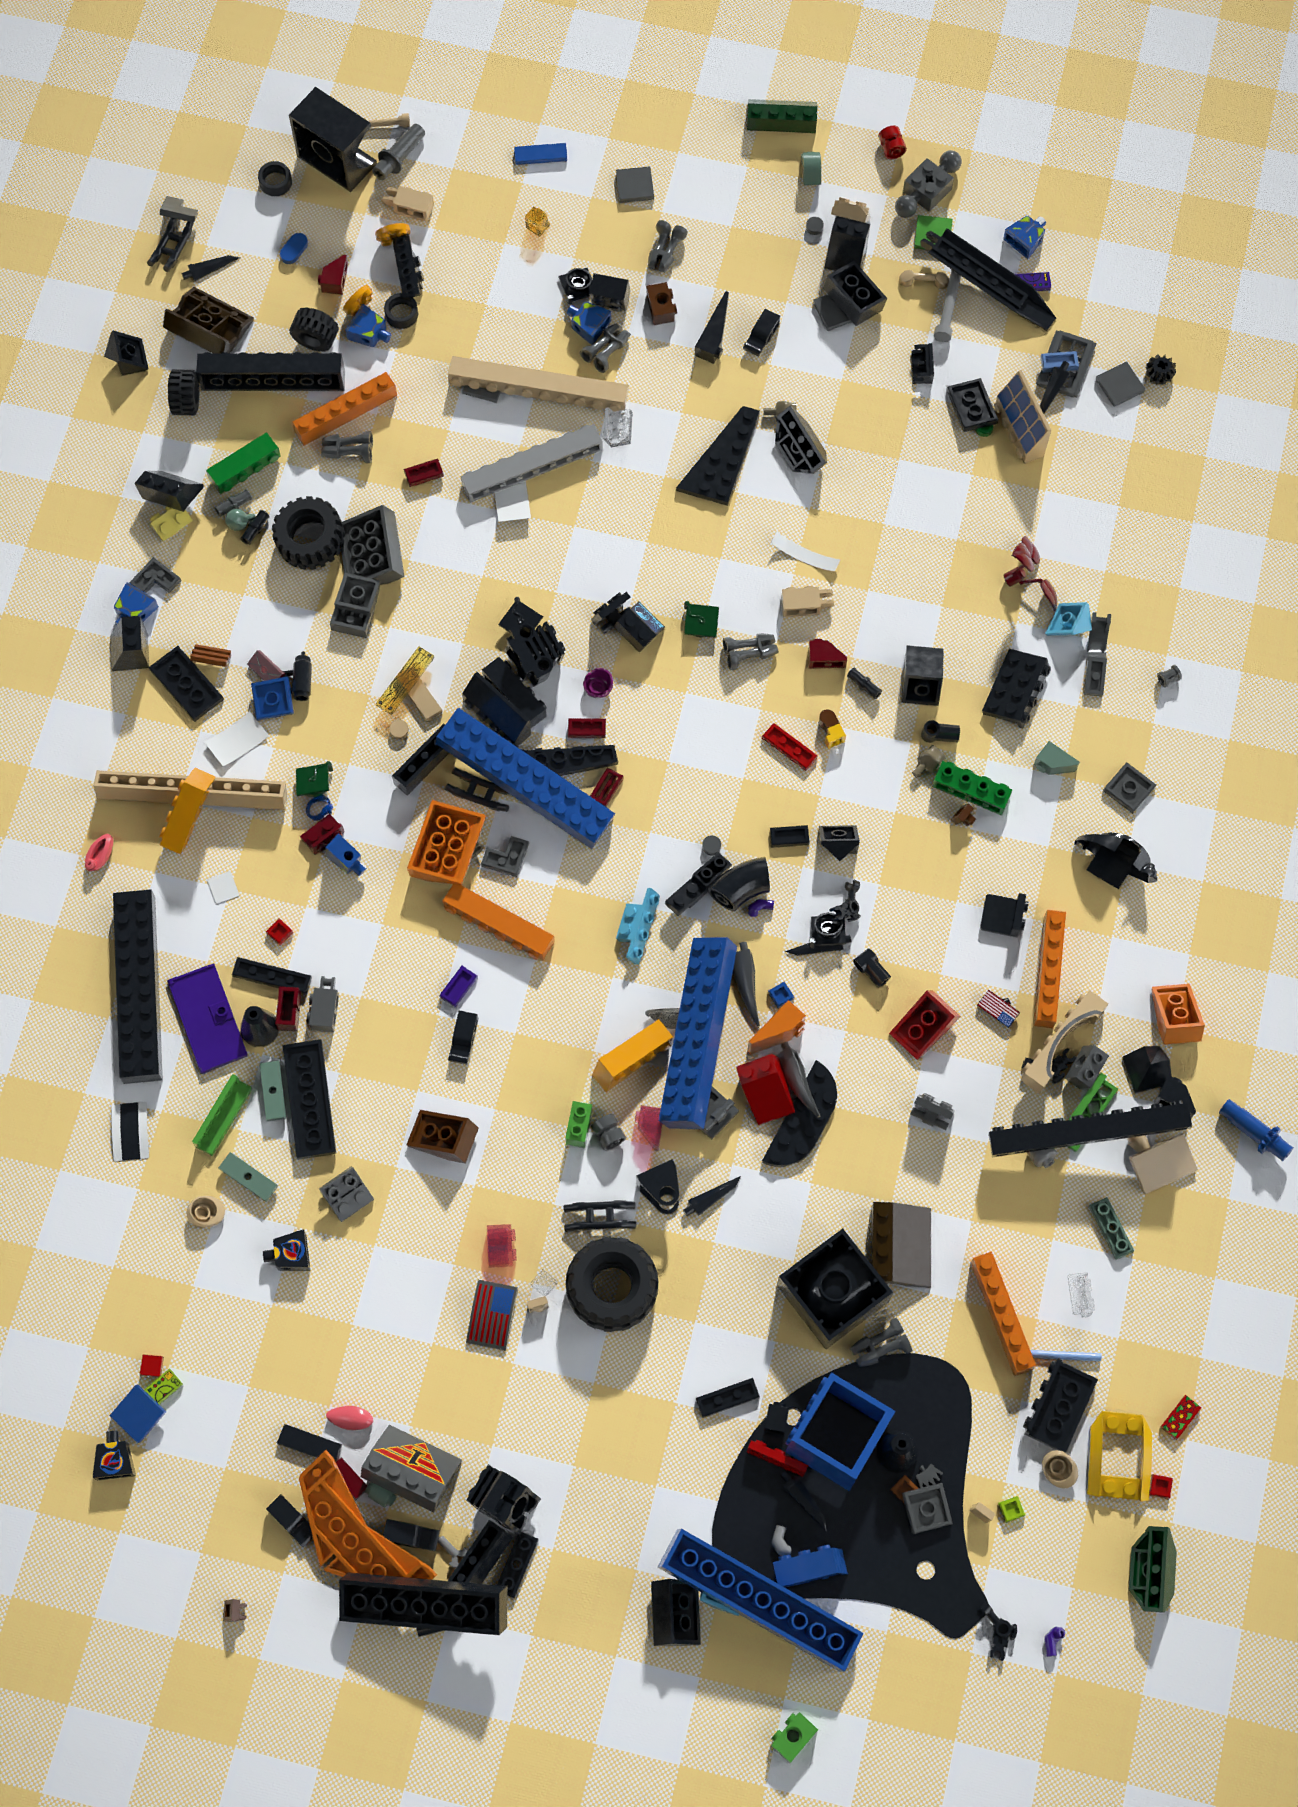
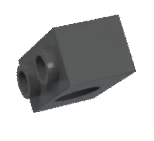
[1065,1045,1109,1089]

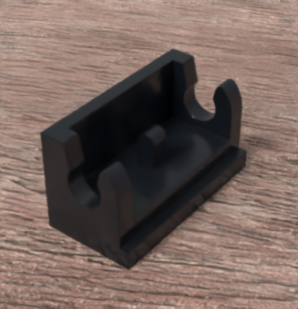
[911,343,934,384]

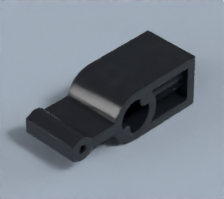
[743,309,781,357]
[448,1010,479,1065]
[266,1494,313,1548]
[383,1519,440,1552]

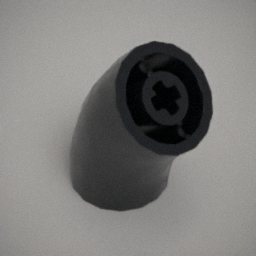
[707,857,770,912]

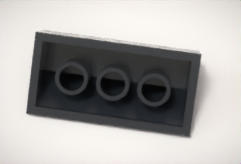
[462,672,531,747]

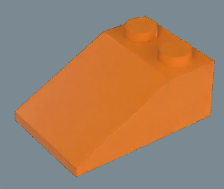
[1151,983,1205,1045]
[747,1000,806,1055]

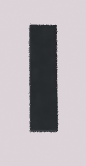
[232,957,312,995]

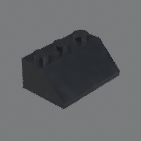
[134,471,204,512]
[651,1579,701,1646]

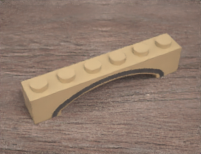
[1020,990,1109,1094]

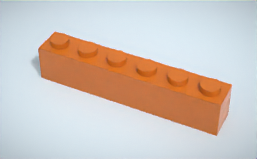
[292,372,397,446]
[443,884,555,960]
[1034,910,1066,1029]
[970,1251,1036,1376]

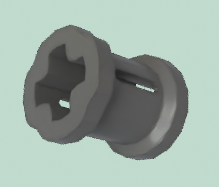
[1157,665,1182,688]

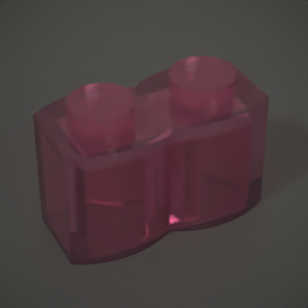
[487,1224,517,1268]

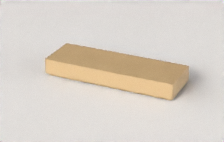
[396,667,443,721]

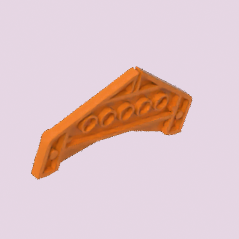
[299,1450,437,1580]

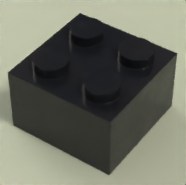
[589,273,631,312]

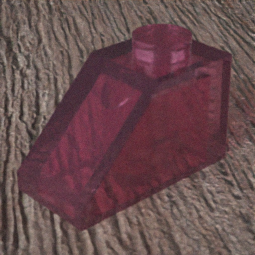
[635,1105,663,1151]

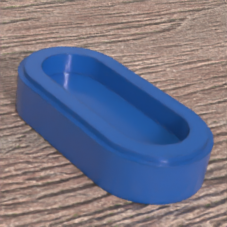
[280,233,308,264]

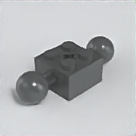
[895,150,962,218]

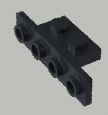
[392,234,424,300]

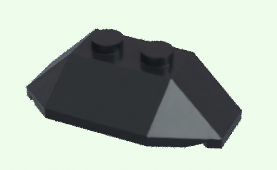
[775,405,827,474]

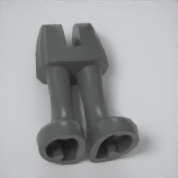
[648,220,688,273]
[580,323,631,373]
[321,431,373,464]
[723,633,779,670]
[850,1318,913,1367]

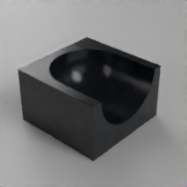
[289,86,377,192]
[777,1228,893,1349]

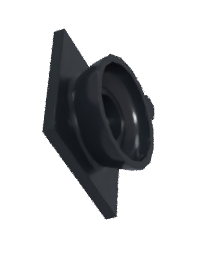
[558,268,592,305]
[498,596,543,638]
[809,912,846,949]

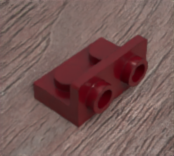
[300,813,345,855]

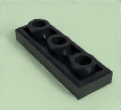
[497,1532,539,1598]

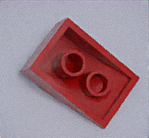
[889,990,961,1060]
[736,1054,795,1125]

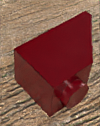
[318,255,348,295]
[808,639,847,669]

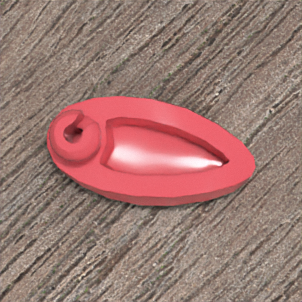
[85,834,114,871]
[326,1406,373,1430]

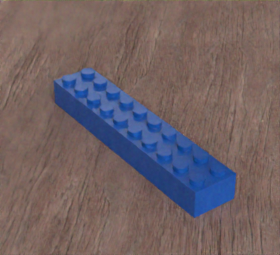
[435,708,615,849]
[658,937,737,1129]
[658,1528,864,1672]

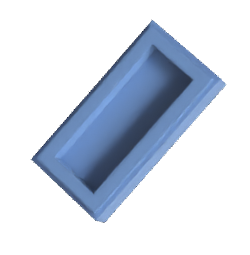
[1040,351,1079,373]

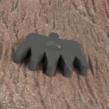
[916,1464,943,1488]

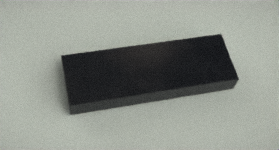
[696,1378,760,1418]
[277,1424,342,1462]

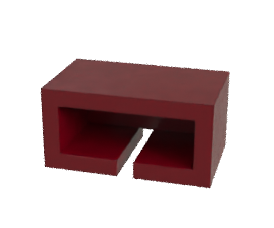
[275,987,301,1032]

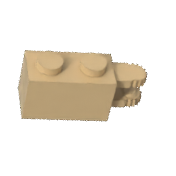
[382,186,434,222]
[781,586,834,617]

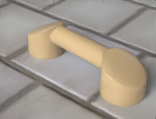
[899,270,949,289]

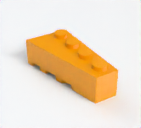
[159,768,216,854]
[592,1019,673,1093]

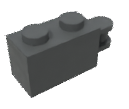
[306,976,339,1032]

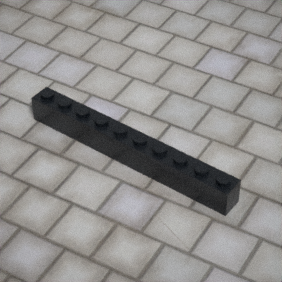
[988,1100,1192,1158]

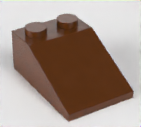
[406,1110,479,1164]

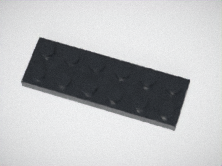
[282,1039,337,1160]

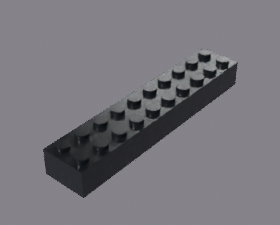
[113,889,163,1084]

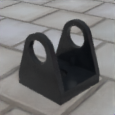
[636,1159,679,1215]

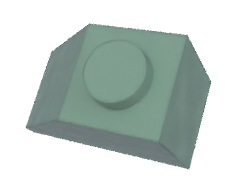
[1034,741,1080,775]

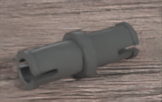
[214,490,252,517]

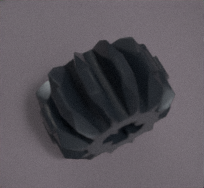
[1145,354,1176,385]

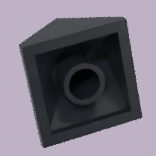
[104,330,148,376]
[819,825,860,861]
[1122,1046,1172,1094]

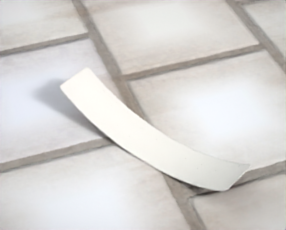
[771,531,840,571]

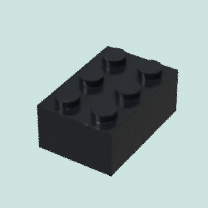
[823,261,887,326]

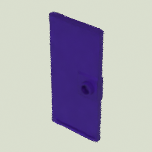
[167,963,248,1074]

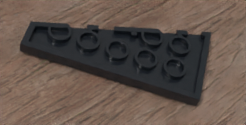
[676,406,760,506]

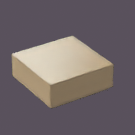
[969,1502,995,1523]

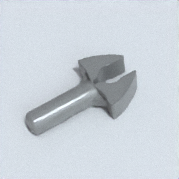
[438,1536,467,1568]

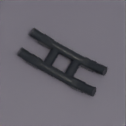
[147,218,194,272]
[444,767,511,812]
[563,1200,636,1232]

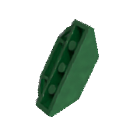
[1129,1526,1177,1613]

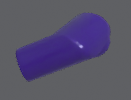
[748,899,774,917]
[1044,1626,1065,1657]

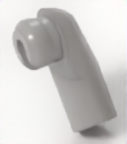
[772,1525,791,1556]

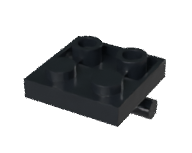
[591,591,631,634]

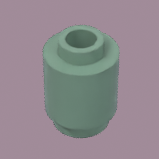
[365,1482,397,1508]

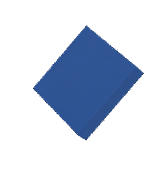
[251,677,294,721]
[109,1384,166,1443]

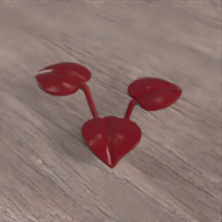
[1003,536,1058,612]

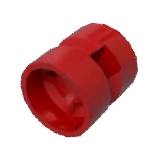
[878,125,907,159]

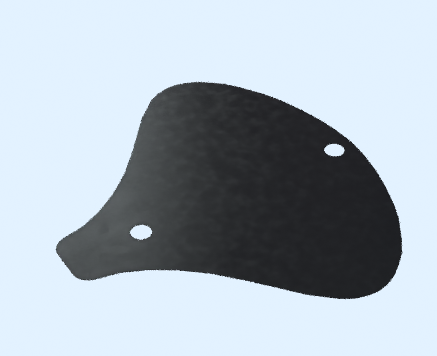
[712,1353,988,1638]

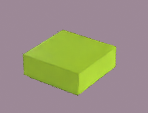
[998,1496,1025,1523]

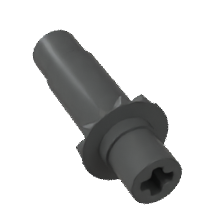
[372,124,425,180]

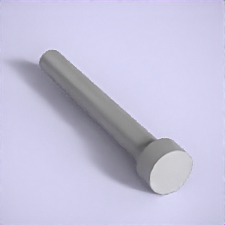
[934,269,961,342]

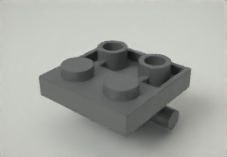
[700,1086,739,1140]
[910,1093,955,1130]
[319,1166,374,1222]

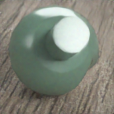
[225,509,255,531]

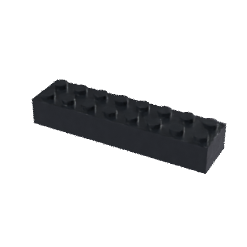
[196,352,345,391]
[339,1573,507,1635]

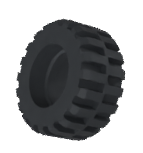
[272,496,345,570]

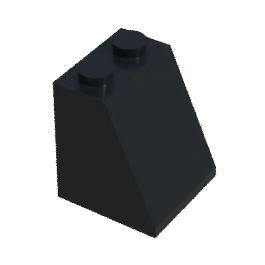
[824,216,870,271]
[110,616,149,671]
[901,645,944,706]

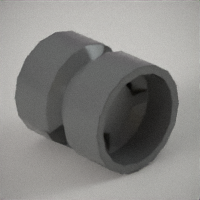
[591,1114,626,1151]

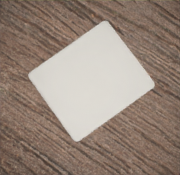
[207,871,239,904]

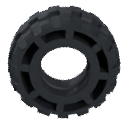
[565,1236,659,1332]

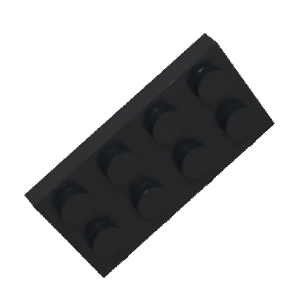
[982,648,1051,729]
[1023,1358,1098,1453]

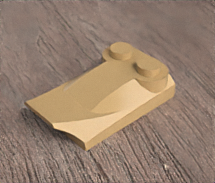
[831,197,871,223]

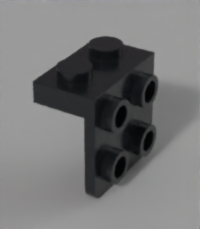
[980,893,1029,937]

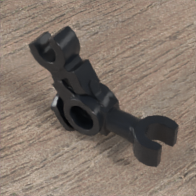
[829,879,861,922]
[1022,1048,1077,1084]
[978,1601,1017,1661]

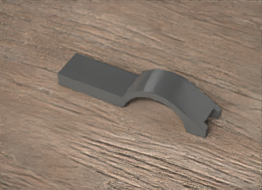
[1084,612,1111,697]

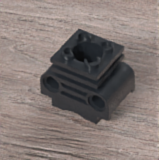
[504,621,566,687]
[466,1464,541,1535]

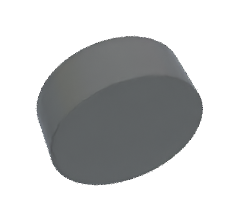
[806,217,824,235]
[702,835,721,855]

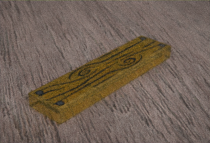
[376,646,434,715]

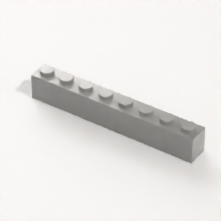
[460,424,603,503]

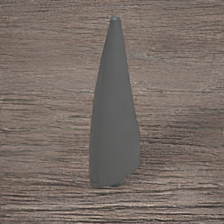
[733,942,760,1026]
[777,1042,821,1117]

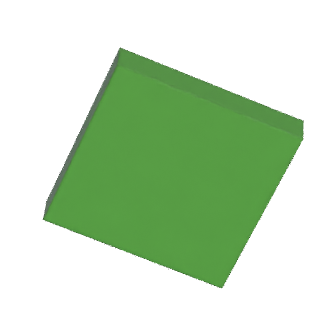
[914,215,953,250]

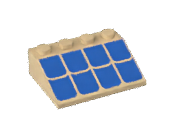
[994,370,1051,464]

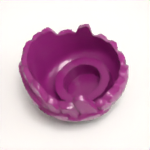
[583,668,613,698]

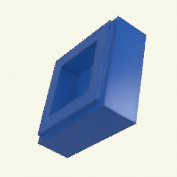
[768,981,795,1008]

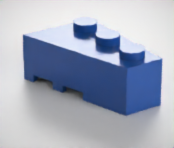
[773,1545,848,1588]

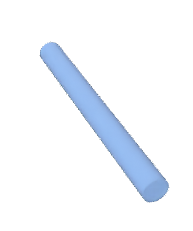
[1030,1350,1102,1361]

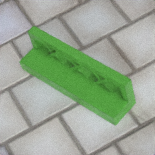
[1068,1072,1118,1152]
[192,1074,252,1156]

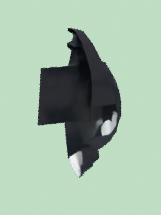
[1074,832,1158,890]

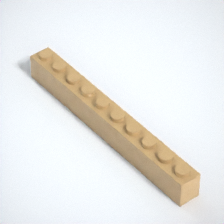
[448,356,629,413]
[93,770,288,810]

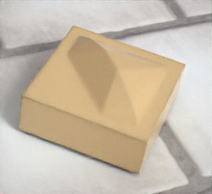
[527,1296,549,1313]

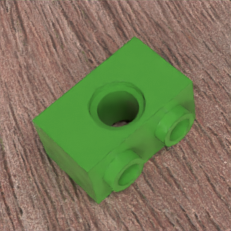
[565,1101,593,1148]
[771,1712,818,1763]

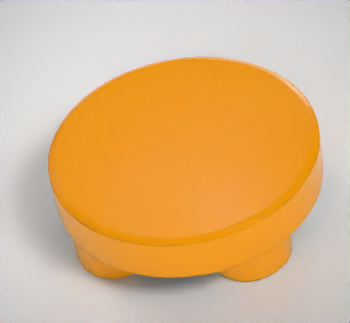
[375,223,411,246]
[343,285,373,317]

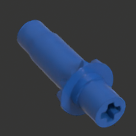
[1219,1099,1294,1161]

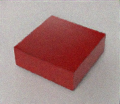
[266,918,294,946]
[139,1354,164,1377]
[1149,1474,1173,1499]

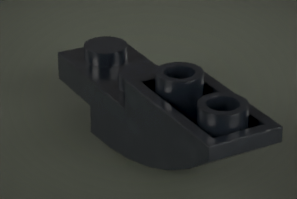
[665,852,732,916]

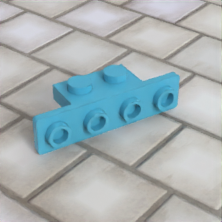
[616,888,660,965]

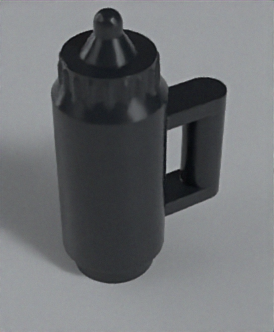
[283,651,312,701]

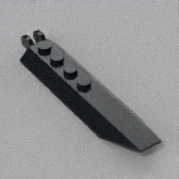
[920,228,1056,331]

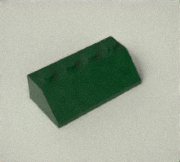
[747,99,818,133]

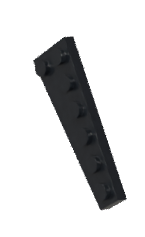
[521,745,618,776]

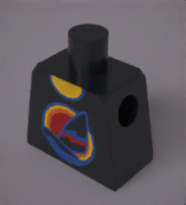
[263,1230,311,1271]
[93,1431,136,1481]

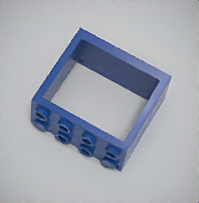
[785,1372,895,1491]

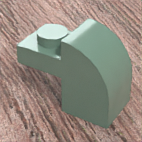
[801,152,821,185]

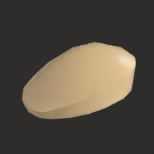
[186,1196,225,1228]
[1042,1450,1078,1489]

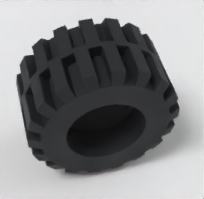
[289,307,339,352]
[168,369,200,416]

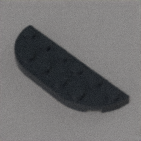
[762,1060,837,1167]

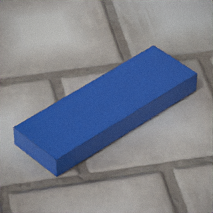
[514,143,567,165]

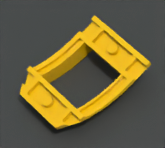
[1087,1410,1152,1501]

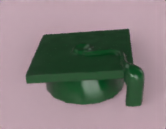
[684,601,719,638]
[296,761,333,797]

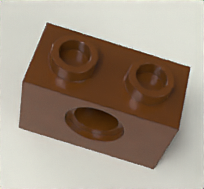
[646,282,677,325]

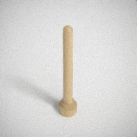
[369,113,410,128]

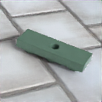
[260,1061,286,1121]
[218,1152,278,1202]
[1089,1197,1134,1260]

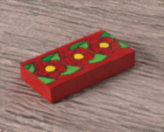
[1160,1395,1202,1440]

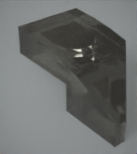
[645,1008,680,1029]

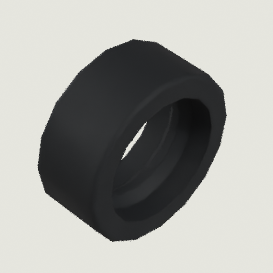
[258,161,292,196]
[384,293,418,329]

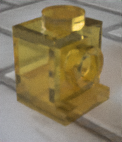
[525,206,550,237]

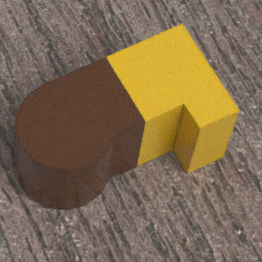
[818,709,846,749]

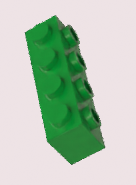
[206,432,281,495]
[932,761,1012,816]

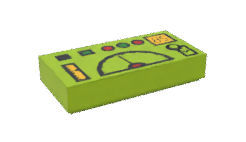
[145,1368,183,1405]

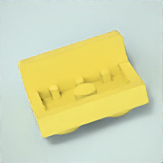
[148,506,193,542]

